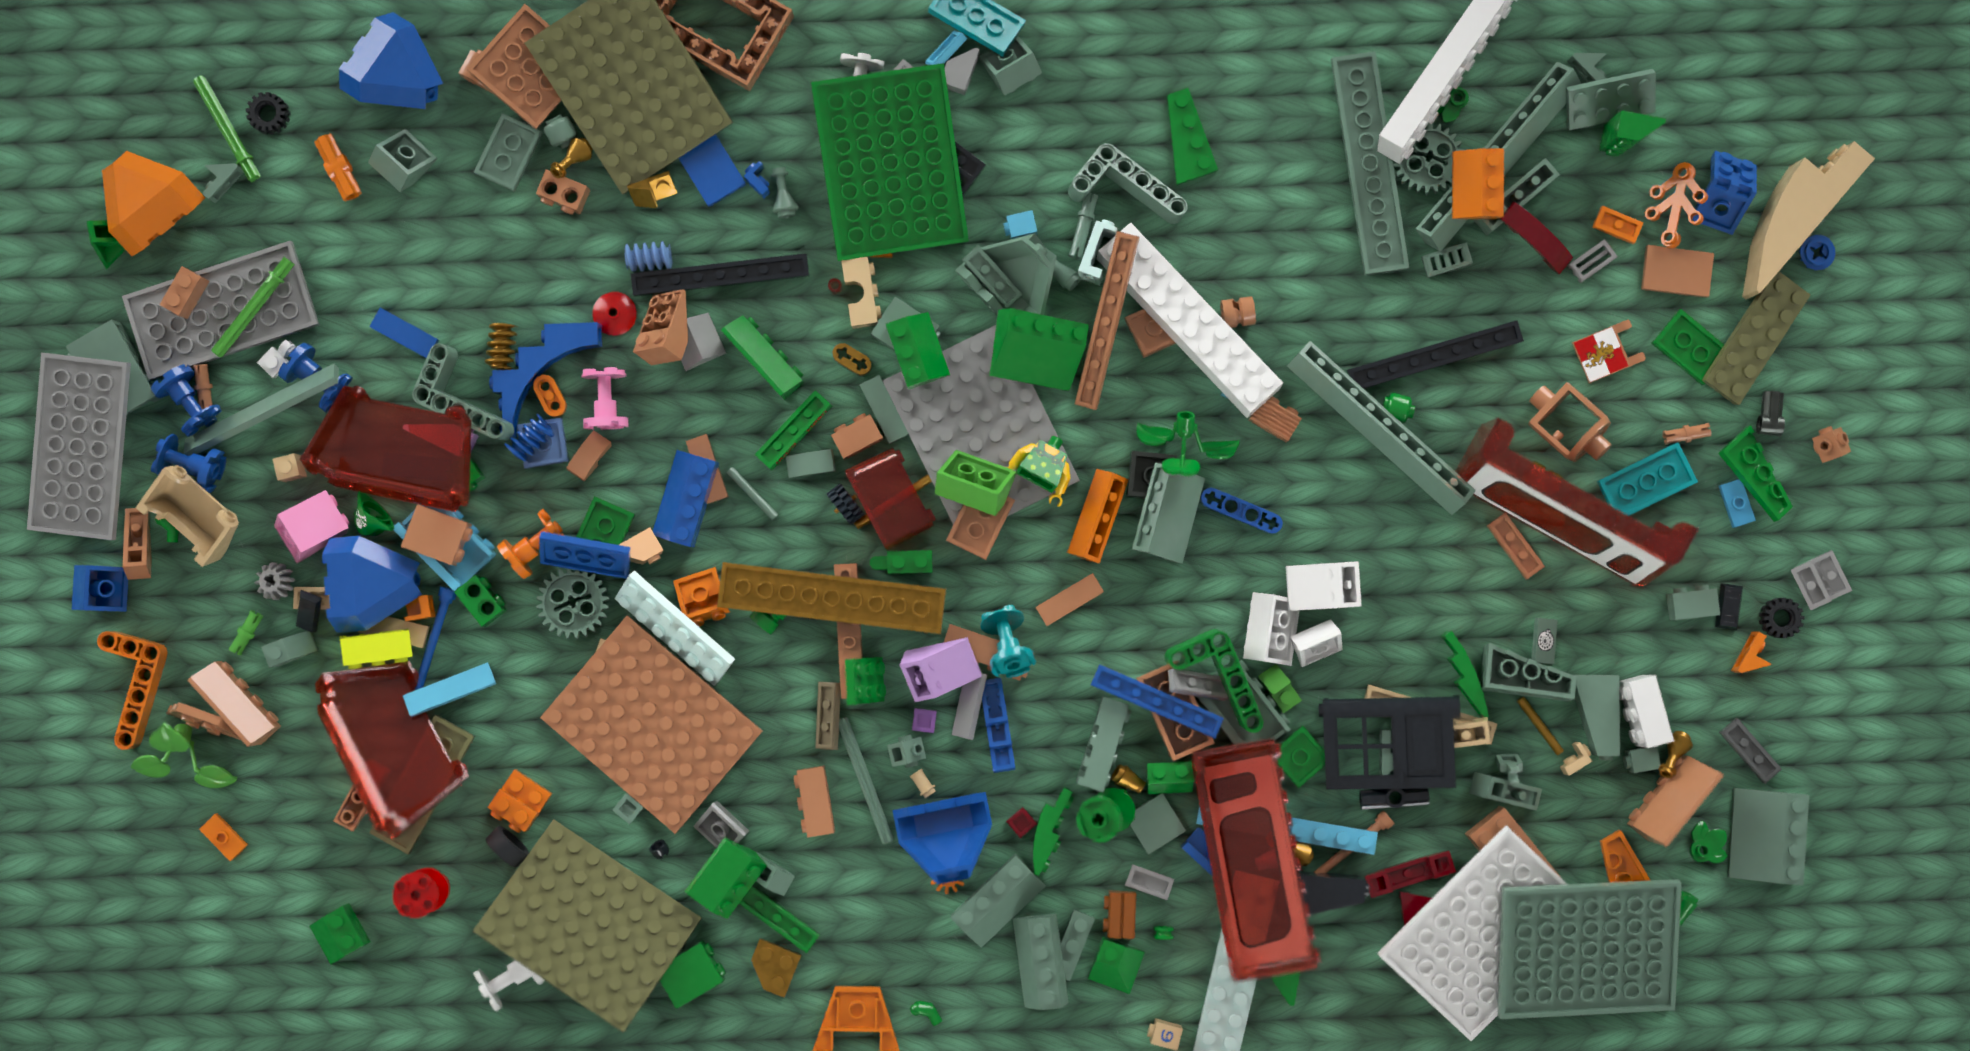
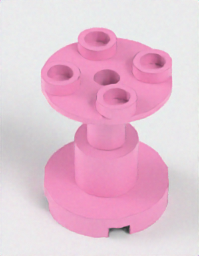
[582,367,628,430]

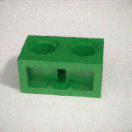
[454,575,507,627]

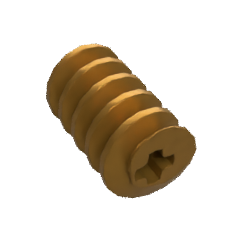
[485,323,518,370]

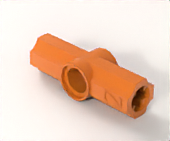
[314,133,362,201]

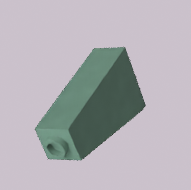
[1573,675,1620,760]

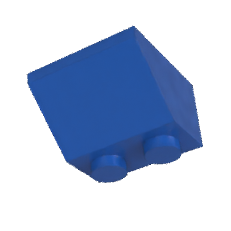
[72,565,128,612]

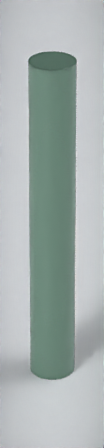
[726,467,779,520]

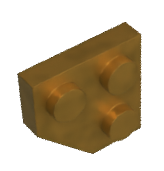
[751,938,801,998]

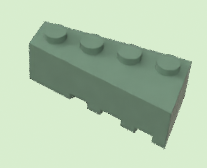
[1076,696,1131,792]

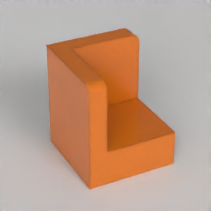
[404,595,436,622]

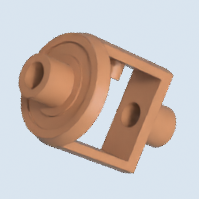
[1528,382,1612,462]

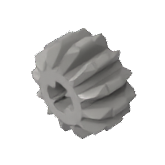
[254,562,295,600]

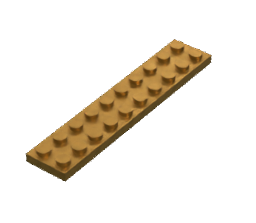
[717,562,946,634]

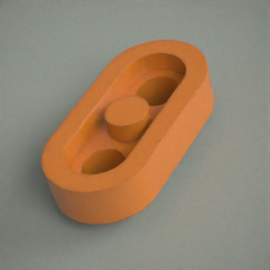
[533,375,567,417]

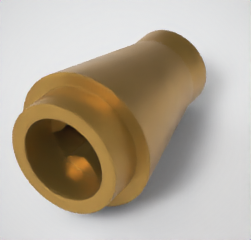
[1111,764,1146,793]

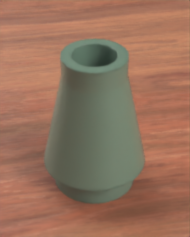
[1053,260,1081,291]

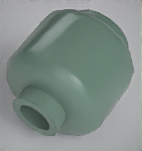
[544,114,577,149]

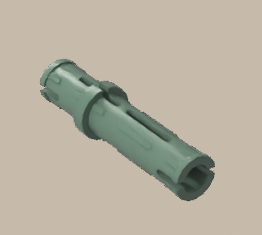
[1068,193,1098,260]

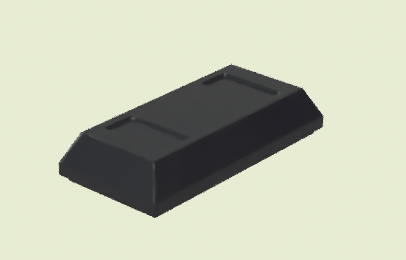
[1715,583,1743,630]
[296,590,322,632]

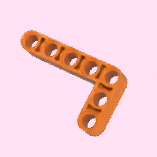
[97,631,168,750]

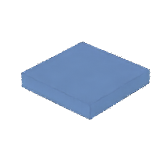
[517,418,569,469]

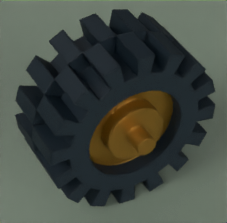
[826,483,865,525]

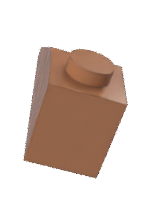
[123,508,152,580]

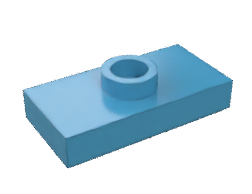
[1718,479,1756,528]

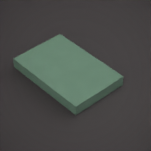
[474,113,543,192]

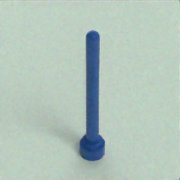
[414,586,457,690]

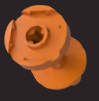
[497,509,565,579]

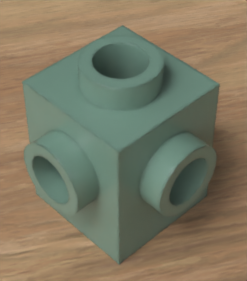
[887,734,926,768]

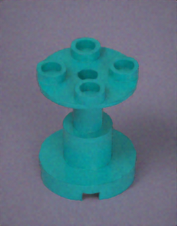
[980,605,1036,678]

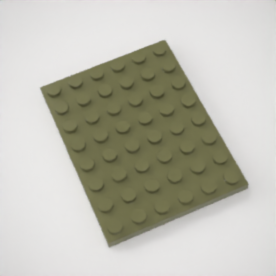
[525,0,733,194]
[473,819,702,1033]

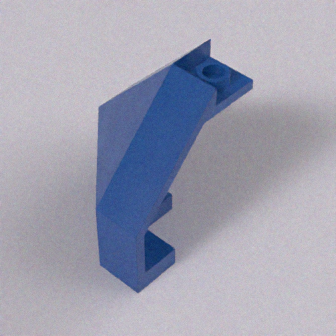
[339,12,443,109]
[322,536,422,633]
[893,792,992,885]

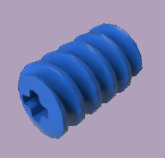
[504,413,554,462]

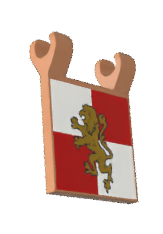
[1572,320,1646,383]

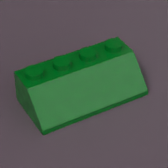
[721,315,804,400]

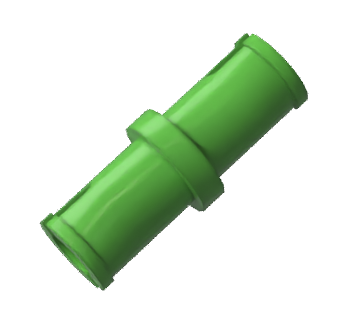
[229,610,264,656]

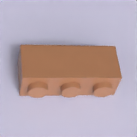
[794,765,835,838]

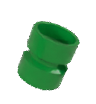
[749,611,787,635]

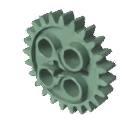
[1393,124,1465,195]
[536,568,610,639]

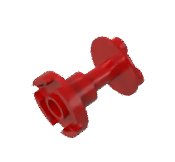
[393,867,450,918]

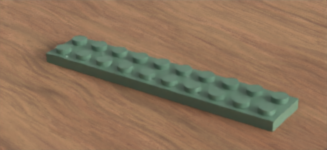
[1331,51,1409,275]

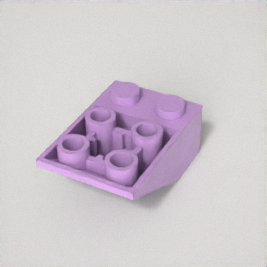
[900,638,982,702]

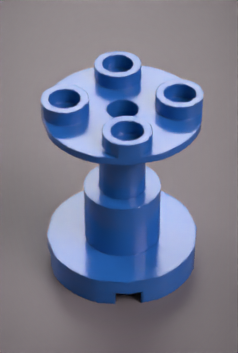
[278,343,353,412]
[151,364,222,437]
[151,434,226,493]

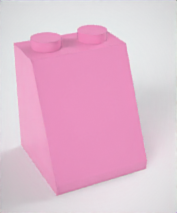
[274,490,350,563]

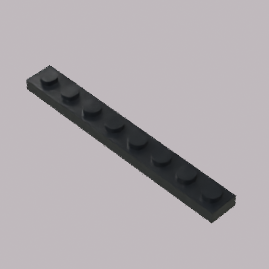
[631,253,809,297]
[1347,320,1524,389]

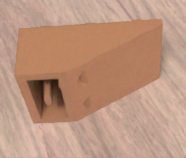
[633,289,688,365]

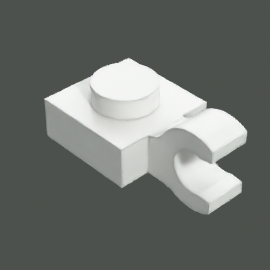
[257,340,296,378]

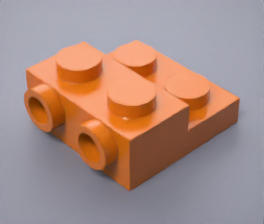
[673,567,730,627]
[488,769,553,833]

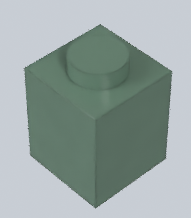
[1623,746,1660,773]

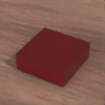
[1006,807,1037,838]

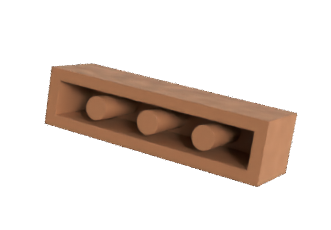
[943,624,1034,680]

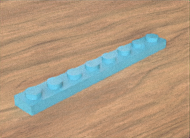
[1196,801,1378,855]

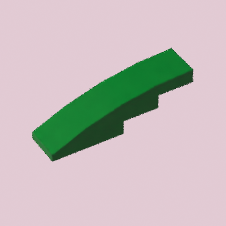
[1441,631,1489,718]

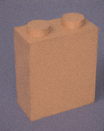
[401,504,473,566]

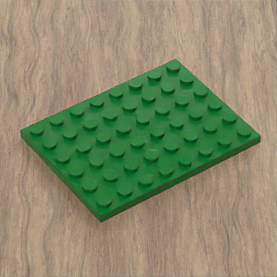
[810,63,969,261]

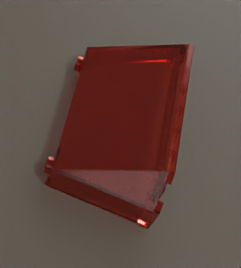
[299,386,471,512]
[315,661,469,839]

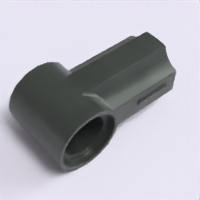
[1756,391,1785,436]

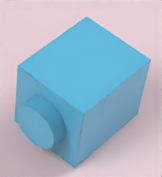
[1003,210,1037,239]

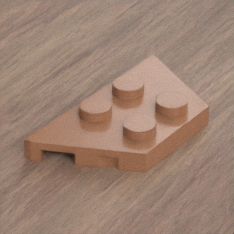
[166,703,242,741]

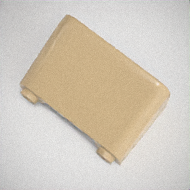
[136,466,239,567]

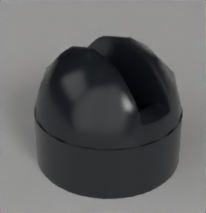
[649,839,669,859]

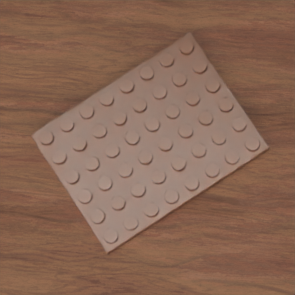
[540,615,763,834]

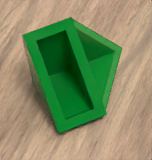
[87,220,125,270]

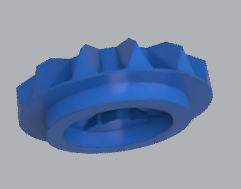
[1799,235,1835,271]

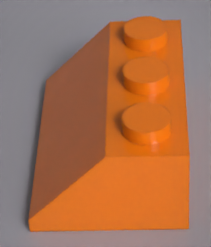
[1452,148,1504,219]

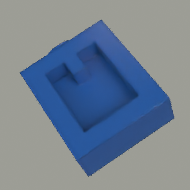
[744,161,770,199]

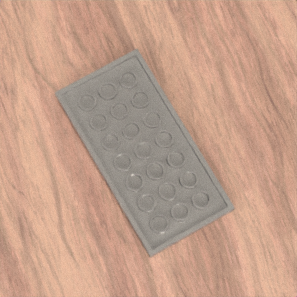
[122,241,319,381]
[27,353,131,540]

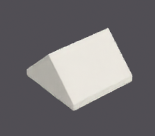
[1290,619,1343,667]

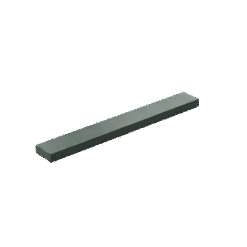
[183,364,339,456]

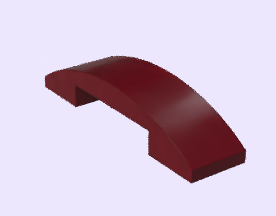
[1500,202,1573,275]
[1364,850,1456,898]

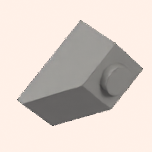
[945,48,980,95]

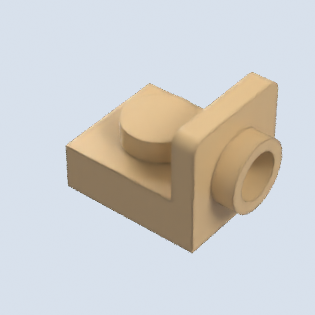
[1560,742,1592,776]

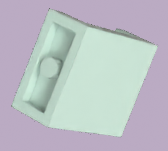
[1078,220,1117,285]

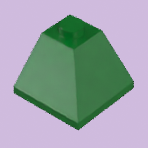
[1088,936,1145,994]

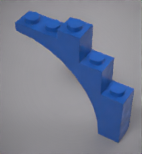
[489,322,602,438]

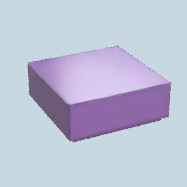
[912,708,937,733]

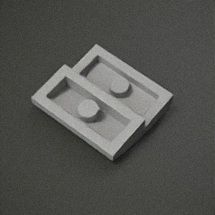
[1791,550,1852,610]

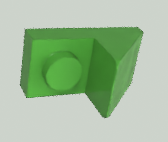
[1258,664,1302,713]

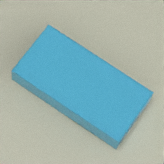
[925,31,967,65]

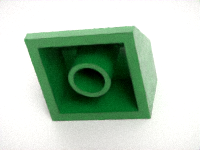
[309,903,371,965]

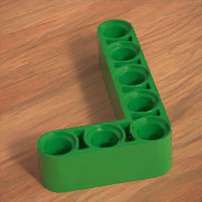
[1164,629,1264,733]

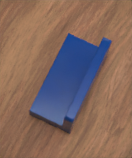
[1181,827,1231,879]

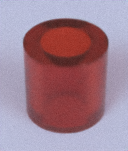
[828,278,842,294]

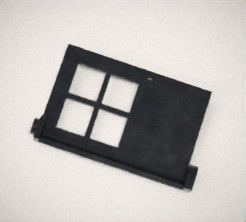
[1319,695,1461,790]

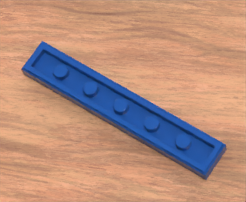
[1090,664,1224,738]

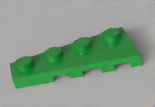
[1167,88,1218,186]

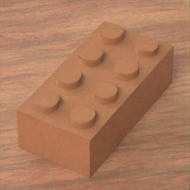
[1136,660,1214,761]
[1465,806,1561,878]

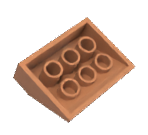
[1627,755,1724,847]

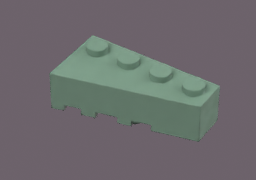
[1480,643,1576,702]

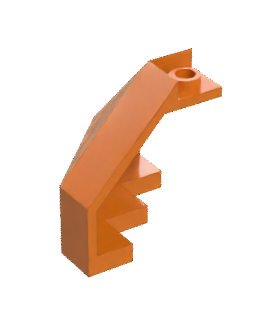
[102,151,205,256]

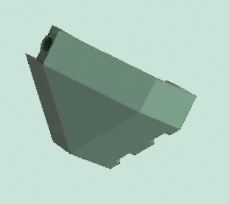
[955,233,1057,316]

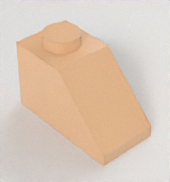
[619,528,664,565]

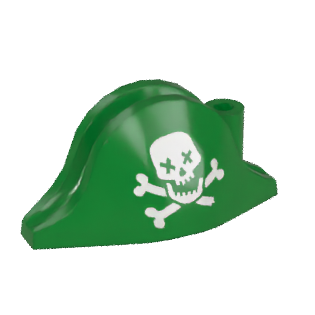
[353,491,395,536]

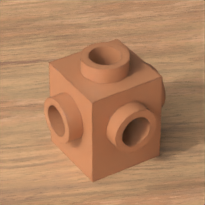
[1812,426,1851,463]

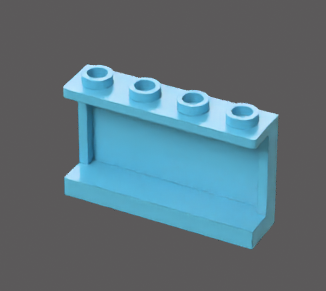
[394,491,497,591]

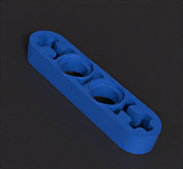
[1200,488,1283,534]

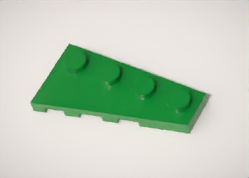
[1718,425,1793,522]

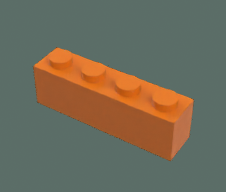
[1067,469,1129,563]

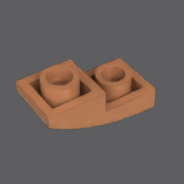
[567,430,612,481]

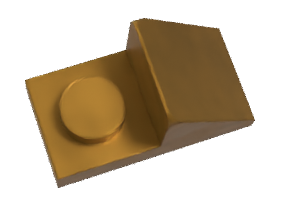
[627,171,677,208]

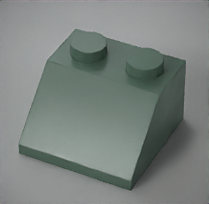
[979,36,1042,95]
[368,129,437,192]

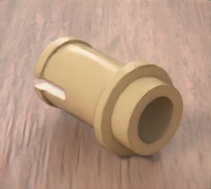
[910,769,936,799]

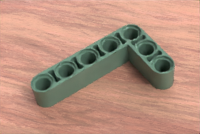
[1068,143,1188,224]
[412,343,514,441]

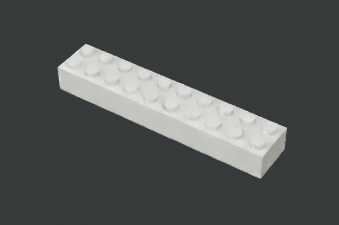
[1377,0,1518,164]
[1096,223,1283,418]

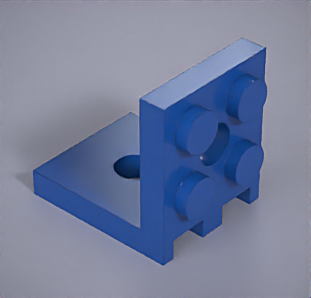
[1693,151,1757,235]

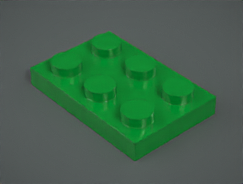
[845,657,886,705]

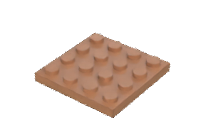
[467,4,562,130]

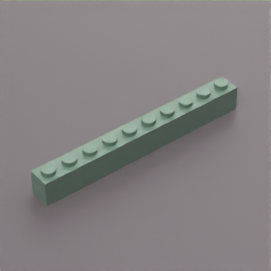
[1415,62,1581,252]
[1287,341,1476,515]

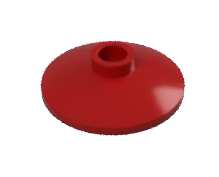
[592,292,637,336]

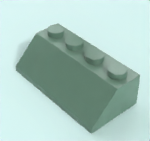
[950,853,1046,948]
[1012,913,1069,1010]

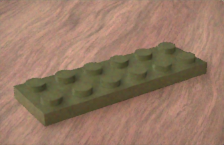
[1702,271,1810,405]
[369,715,475,854]

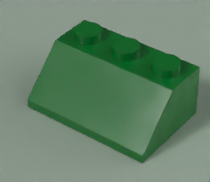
[1599,110,1666,156]
[886,312,950,390]
[685,837,767,919]

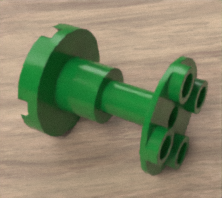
[1076,788,1136,843]

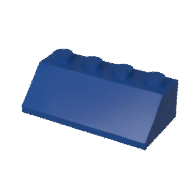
[653,450,720,547]

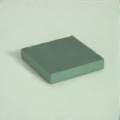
[1130,794,1186,855]

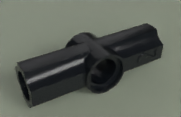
[1359,788,1430,810]

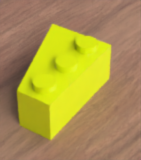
[340,629,413,669]

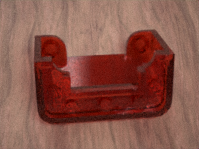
[845,448,936,551]

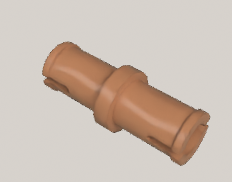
[193,364,213,409]
[1663,423,1711,445]

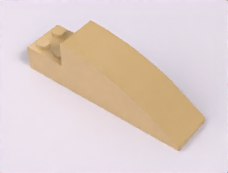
[1742,141,1875,300]

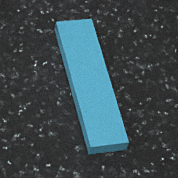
[403,662,496,717]

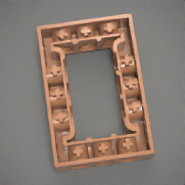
[656,0,794,91]

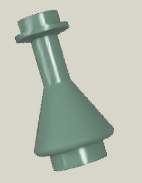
[771,167,799,219]

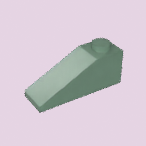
[1469,772,1542,811]

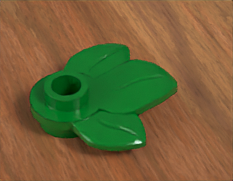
[1437,87,1469,123]
[1689,820,1727,864]

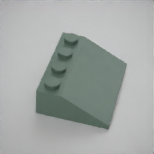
[1728,788,1809,885]

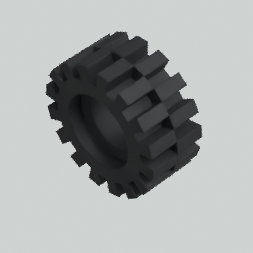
[246,92,290,135]
[1759,598,1805,638]

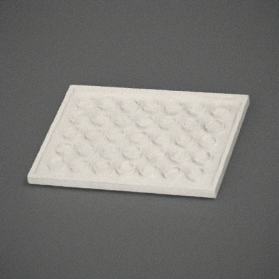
[1378,825,1567,1041]

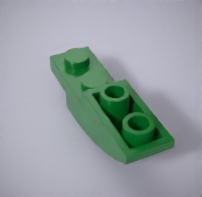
[1033,787,1074,876]

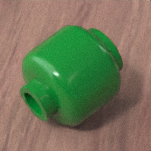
[1382,392,1415,424]

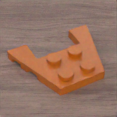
[813,986,900,1051]

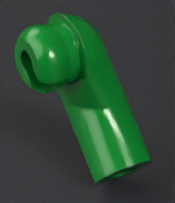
[155,518,179,543]
[910,1001,943,1026]

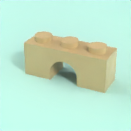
[842,257,882,329]

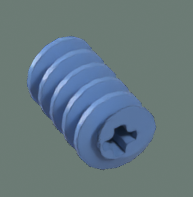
[625,241,672,272]

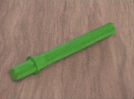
[193,76,261,182]
[211,256,295,358]

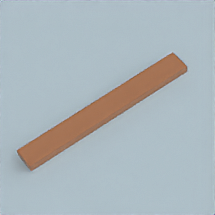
[1075,231,1140,410]

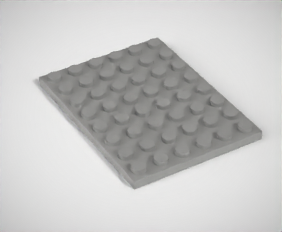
[882,325,1080,525]

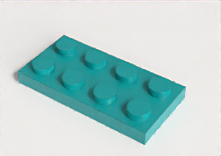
[928,0,1026,57]
[1597,442,1698,521]

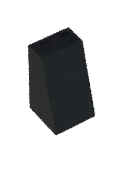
[1276,871,1369,920]

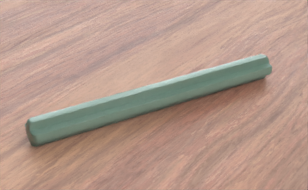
[839,717,893,844]

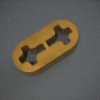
[833,343,872,376]

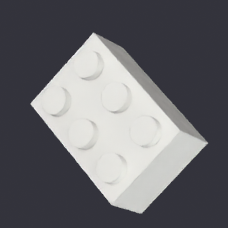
[1619,675,1674,748]

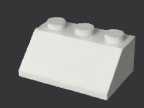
[1243,592,1300,666]

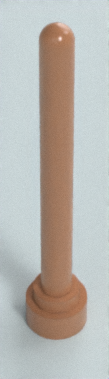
[1314,810,1395,873]

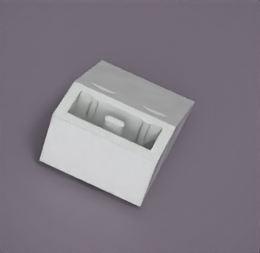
[1286,562,1361,611]

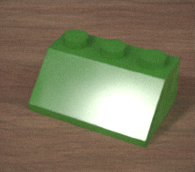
[935,450,1016,516]

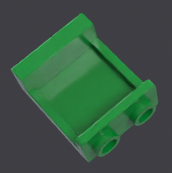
[660,940,726,1009]

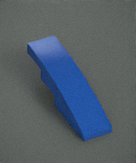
[982,678,1016,773]

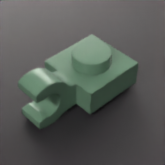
[1495,754,1523,783]

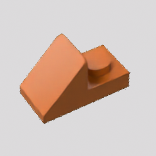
[1731,632,1771,673]

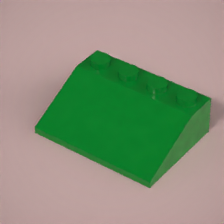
[989,308,1089,391]

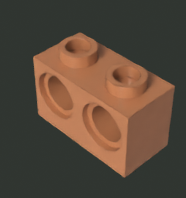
[536,169,590,215]

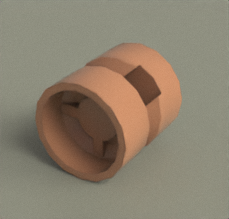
[1220,296,1256,328]

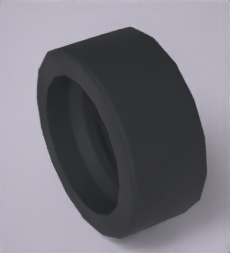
[486,826,529,867]

